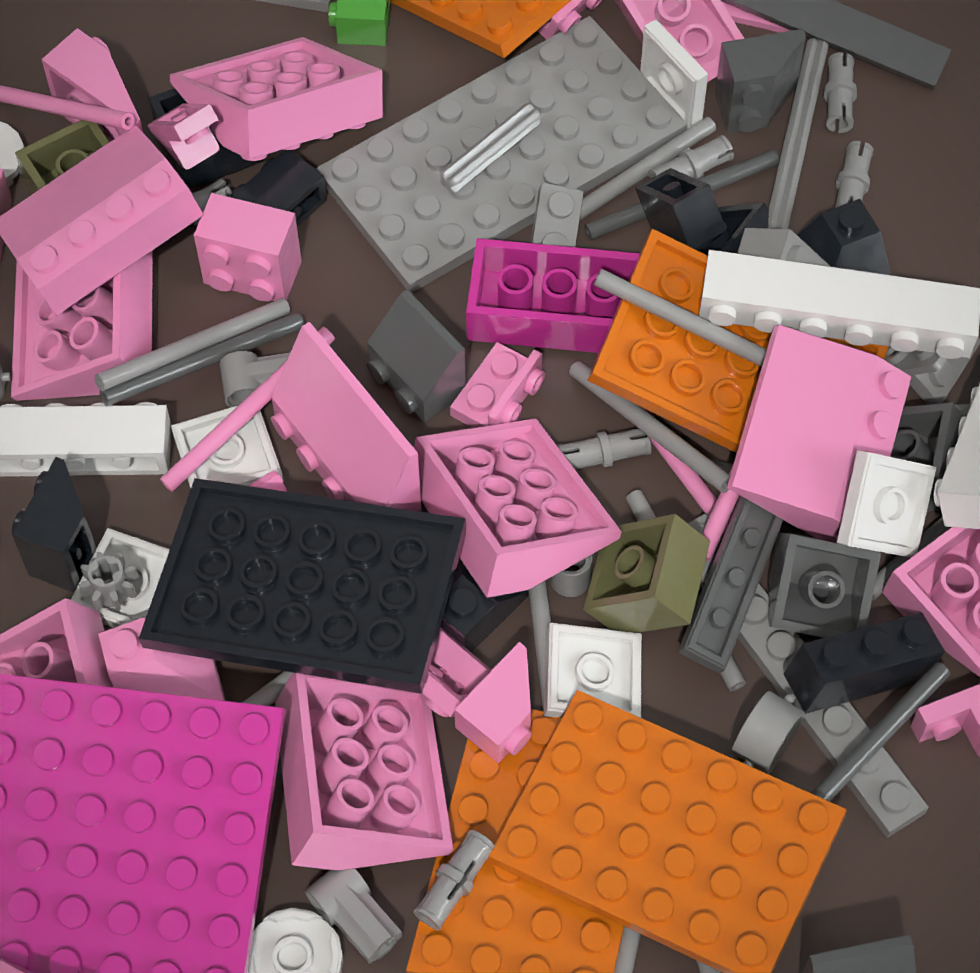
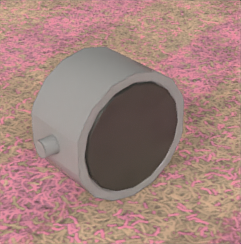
[732,691,805,774]

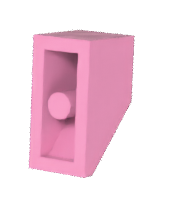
[454,642,532,764]

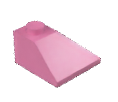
[98,617,226,701]

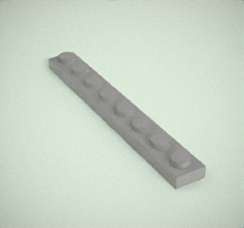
[688,513,929,838]

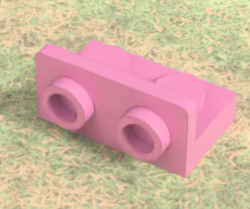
[450,342,545,428]

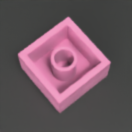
[194,193,302,302]

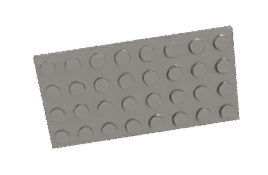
[316,16,688,293]

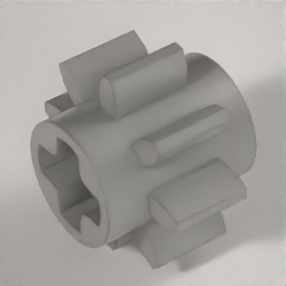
[79,552,139,611]

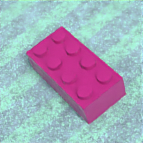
[466,238,640,353]

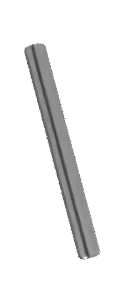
[768,38,829,229]

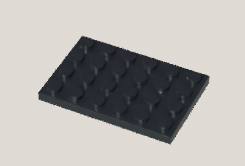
[139,478,466,694]

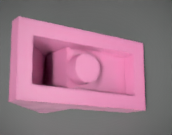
[148,104,220,169]
[910,684,980,758]

